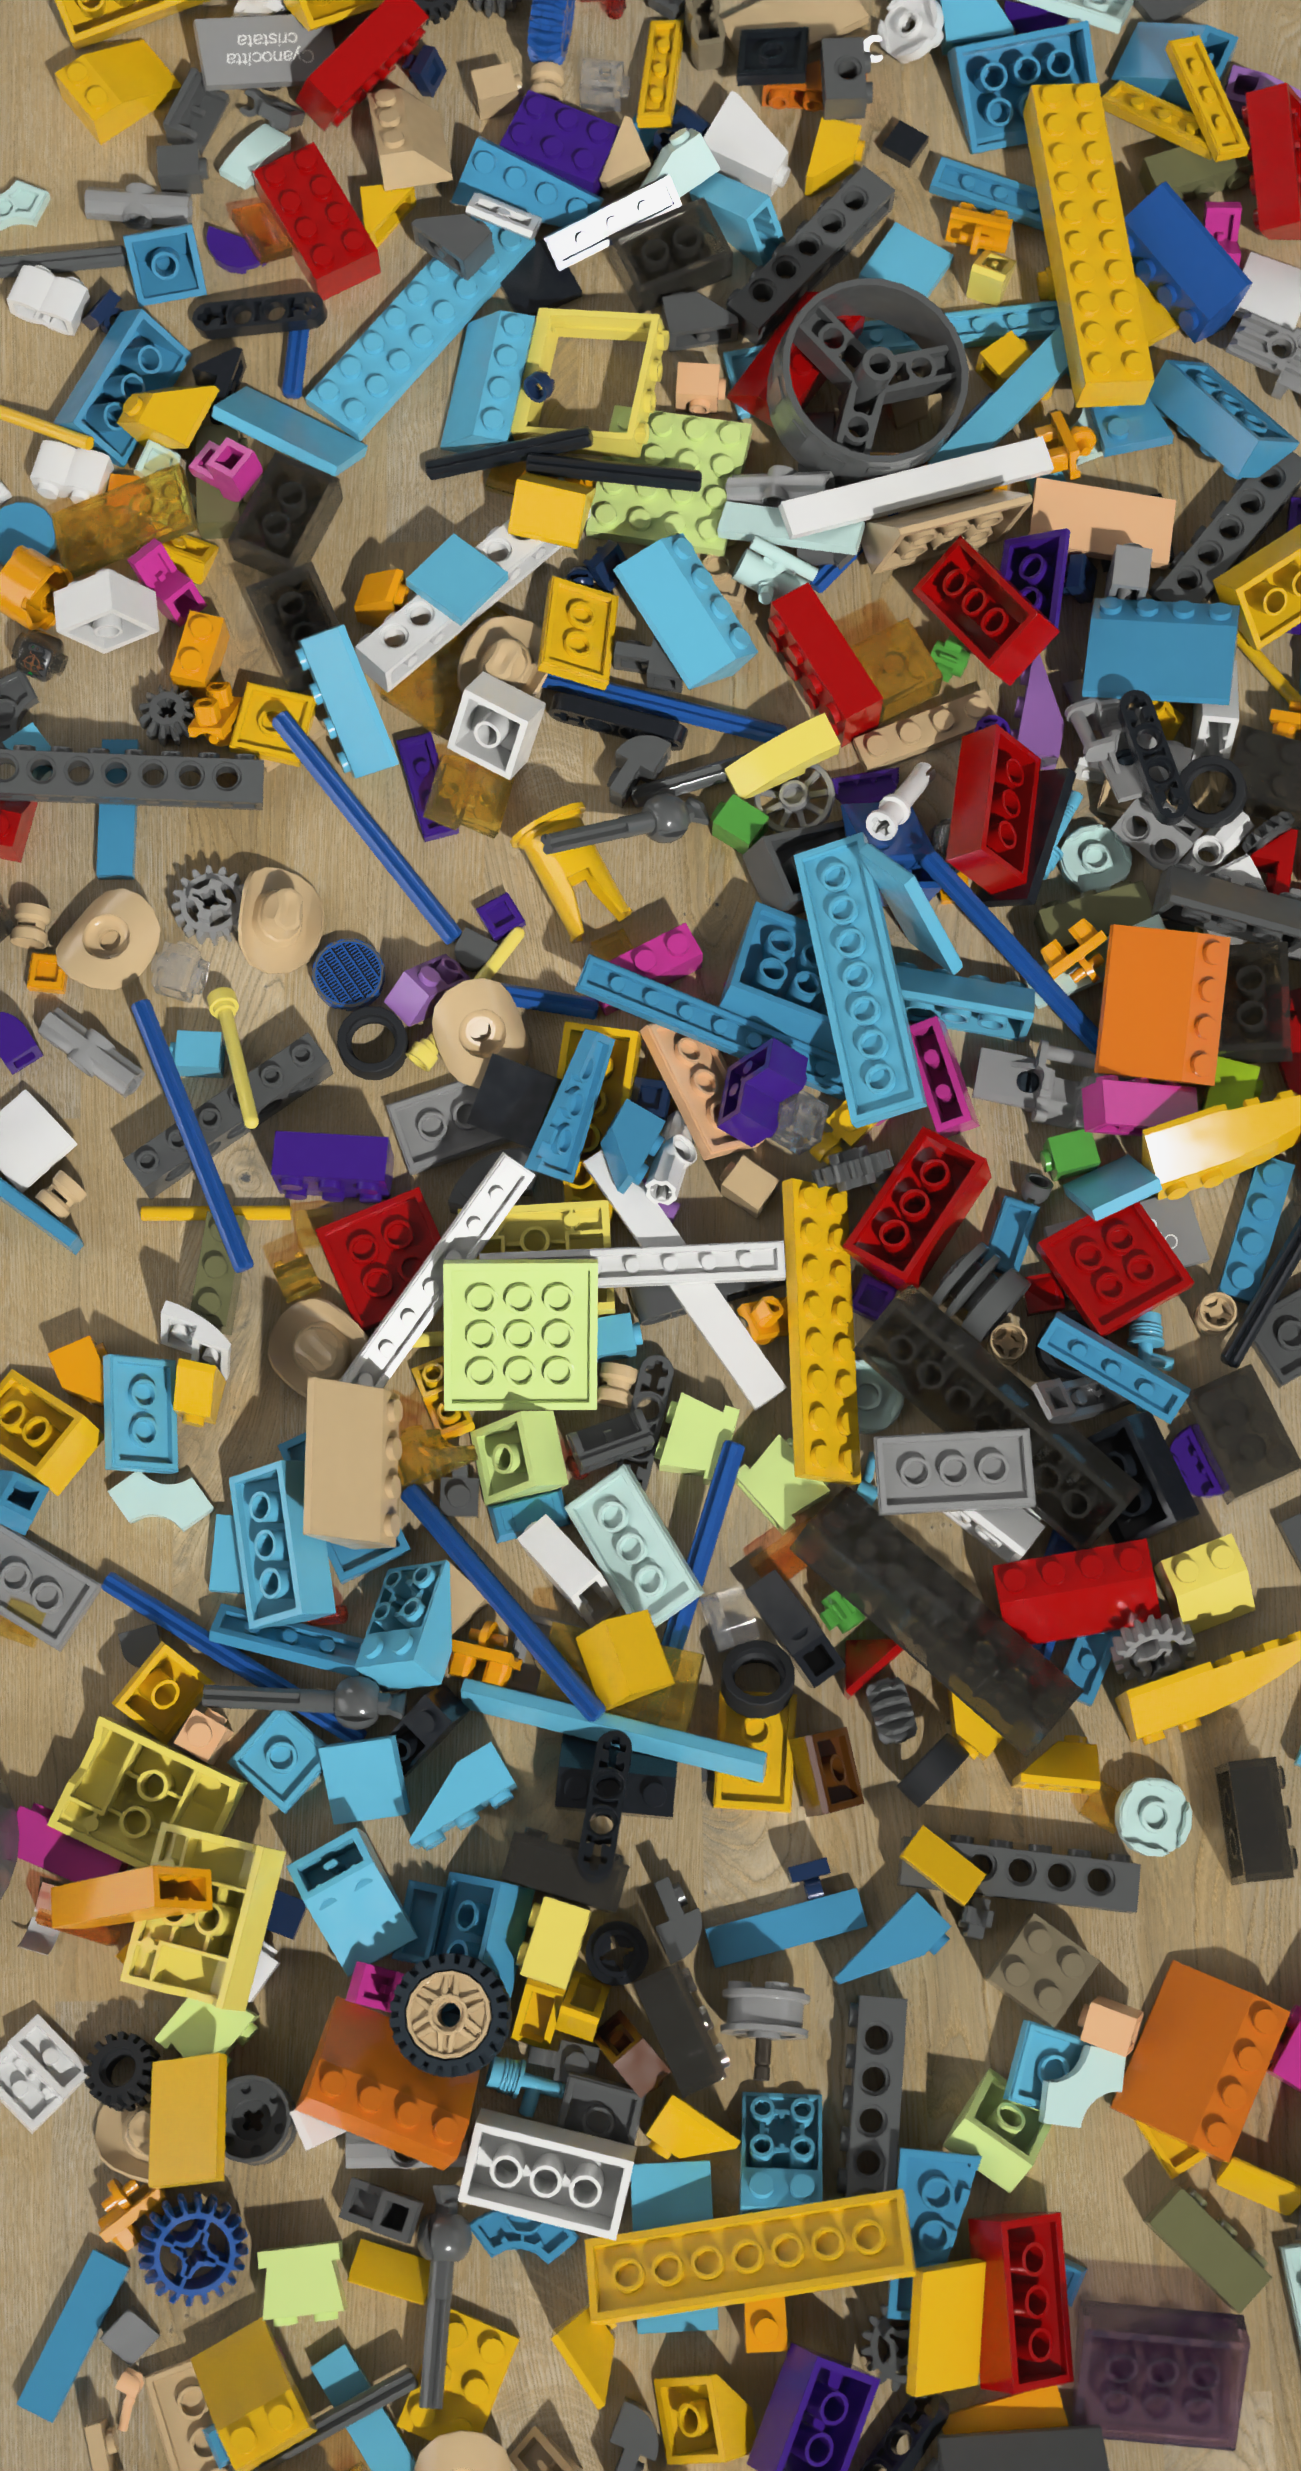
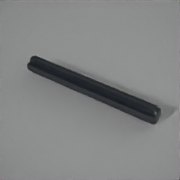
[425,426,593,480]
[526,453,702,492]
[1221,1215,1301,1368]

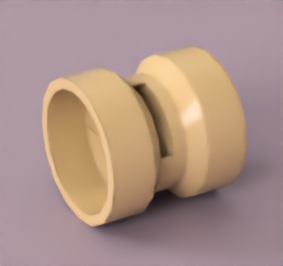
[530,62,565,103]
[10,903,52,950]
[35,1170,88,1222]
[1193,1292,1237,1337]
[986,1323,1028,1367]
[597,1362,638,1409]

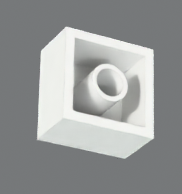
[53,569,159,654]
[447,671,546,780]

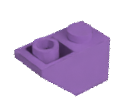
[384,954,471,1027]

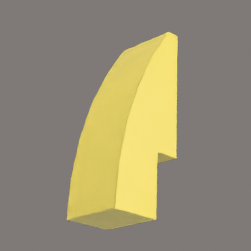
[724,712,840,800]

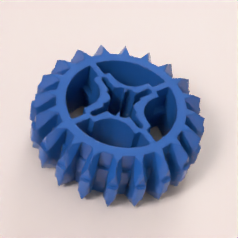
[527,0,576,66]
[137,2191,249,2307]

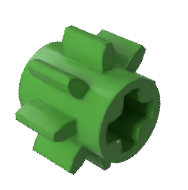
[927,635,971,683]
[820,1586,868,1634]

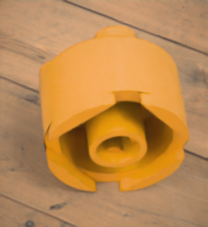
[0,545,74,633]

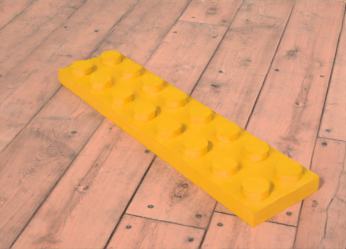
[782,1178,861,1486]
[585,2189,917,2325]

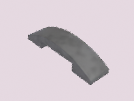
[1031,1377,1133,1424]

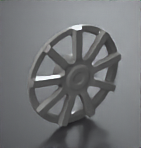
[754,764,835,833]

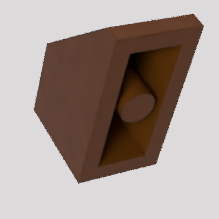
[593,2009,671,2098]

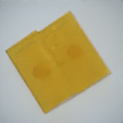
[423,754,516,839]

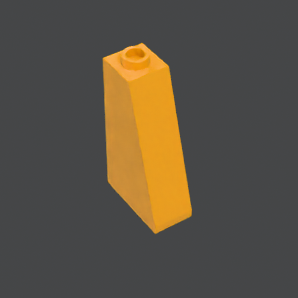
[51,1865,213,1929]

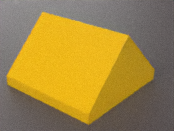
[508,472,596,549]
[576,1609,676,1711]
[112,1641,215,1744]

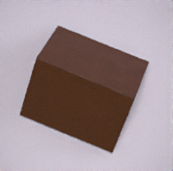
[789,1727,865,1817]

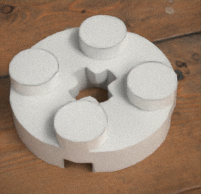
[878,0,944,64]

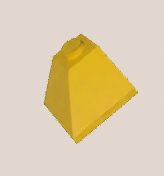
[117,386,219,449]
[1011,1735,1101,1795]
[645,2093,741,2160]
[550,2304,618,2410]
[653,2374,757,2465]

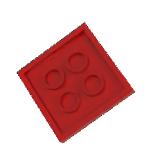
[315,1187,441,1331]
[1036,1202,1195,1337]

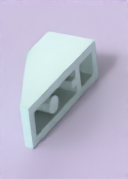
[640,128,721,198]

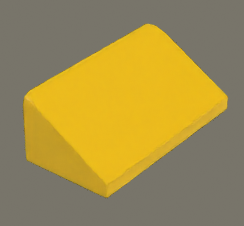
[138,523,219,585]
[899,1825,986,1907]
[1216,2156,1301,2216]
[347,2238,430,2305]

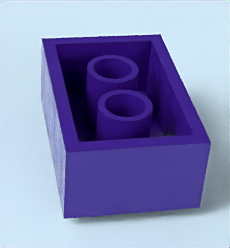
[499,89,620,196]
[271,1131,394,1204]
[746,2342,881,2471]

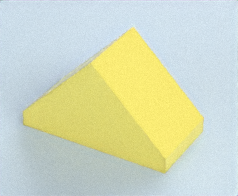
[966,250,1017,307]

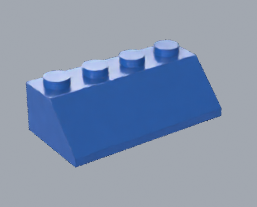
[1124,181,1253,343]

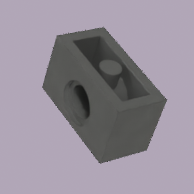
[820,37,873,120]

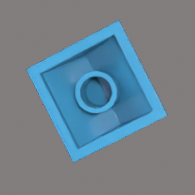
[123,223,207,307]

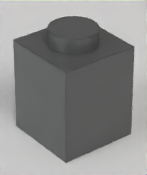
[156,144,209,194]

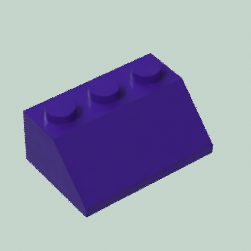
[1000,528,1070,651]

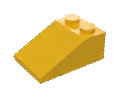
[54,39,182,145]
[0,1369,105,1496]
[190,2317,318,2471]

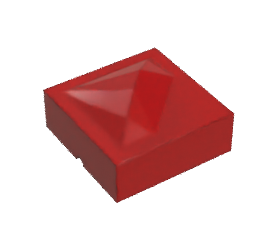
[1023,1272,1066,1316]

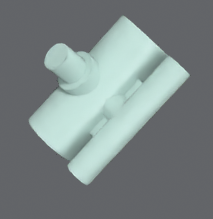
[731,535,819,605]

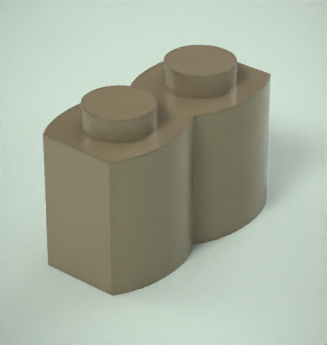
[685,0,725,71]

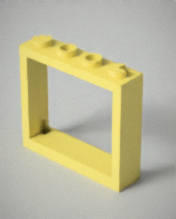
[511,308,670,458]

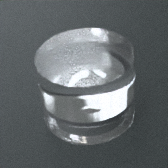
[699,1583,760,1653]

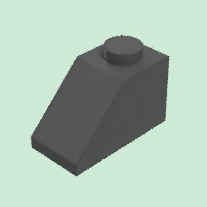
[411,214,495,281]
[662,291,738,352]

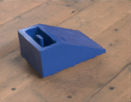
[841,802,942,906]

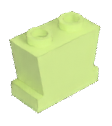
[654,1392,740,1486]
[735,1434,831,1536]
[155,1998,259,2067]
[257,2240,348,2327]

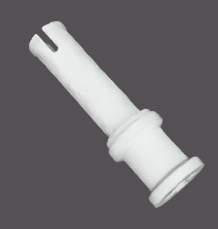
[866,762,936,841]

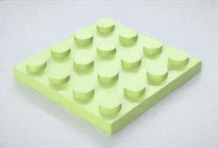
[585,405,752,557]
[443,1259,598,1411]

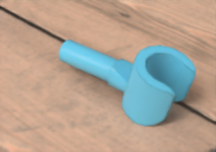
[855,1452,877,1508]

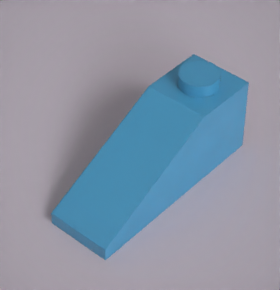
[832,1892,951,1985]

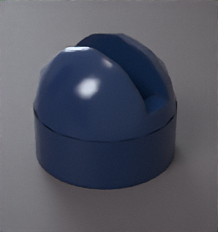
[523,370,555,403]
[566,566,594,588]

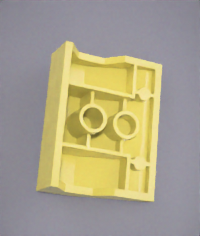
[458,1200,615,1318]
[47,1716,248,1869]
[120,1822,286,2011]

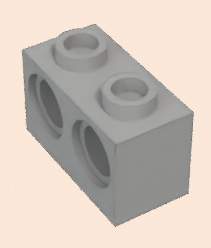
[1111,796,1203,871]

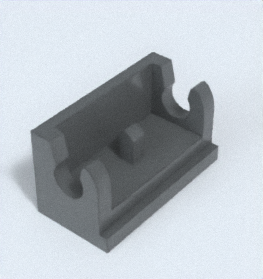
[163,67,230,156]
[566,1408,655,1475]

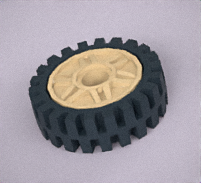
[389,1953,512,2077]

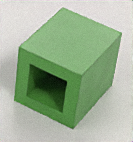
[710,794,769,855]
[1040,1129,1101,1182]

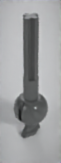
[541,793,711,855]
[202,1676,407,1730]
[416,2184,472,2409]

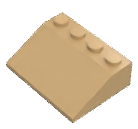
[861,489,1033,575]
[303,1377,403,1549]

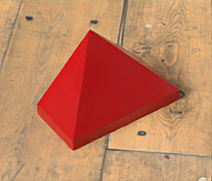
[843,1639,908,1700]

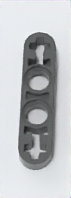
[616,1355,674,1493]

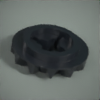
[585,1921,649,1986]

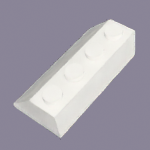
[921,1432,1046,1563]

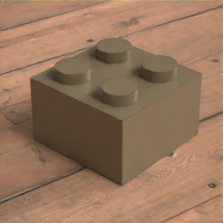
[984,1913,1100,2028]

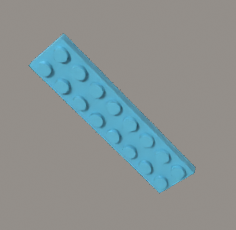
[305,216,536,442]
[794,832,927,1128]

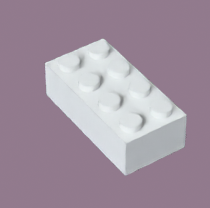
[457,2108,637,2241]

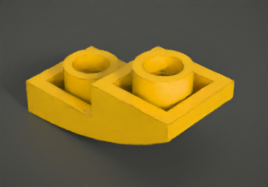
[411,1356,476,1443]

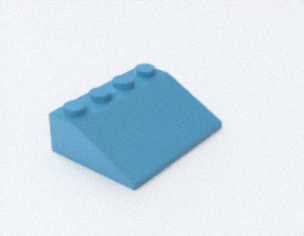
[947,21,1098,155]
[1082,597,1240,705]
[719,901,837,1055]

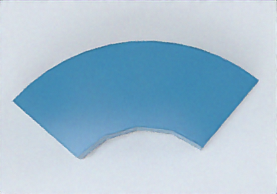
[469,2210,580,2265]

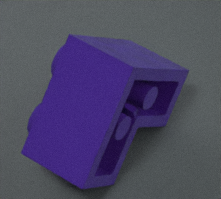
[717,1037,808,1147]

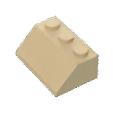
[367,88,453,191]

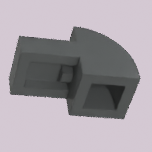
[614,636,683,693]
[607,735,671,808]
[654,1877,702,1965]
[339,2177,424,2244]
[609,2396,658,2471]

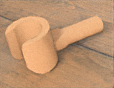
[116,2367,144,2432]

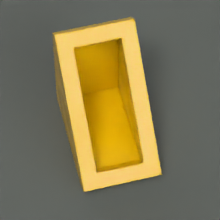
[360,185,416,248]
[555,1970,611,2042]
[511,1978,567,2050]

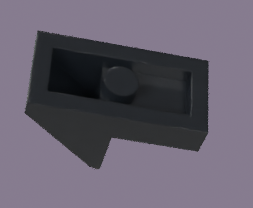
[192,347,247,425]

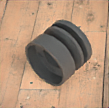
[930,1242,1031,1344]
[225,2075,297,2166]

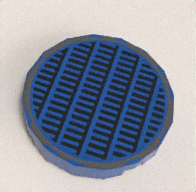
[312,939,385,1011]

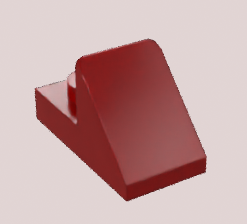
[1250,829,1298,895]

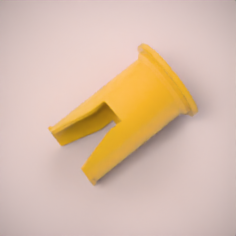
[510,802,633,944]

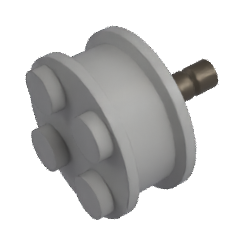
[720,1981,810,2081]

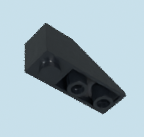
[743,1569,846,1688]
[388,1683,470,1779]

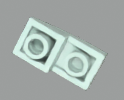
[219,123,291,190]

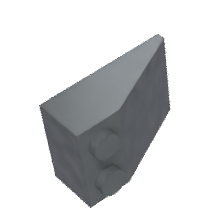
[742,820,846,915]

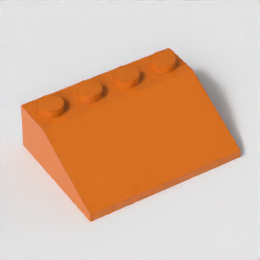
[1094,924,1231,1087]
[1109,1960,1291,2163]
[295,1996,480,2171]

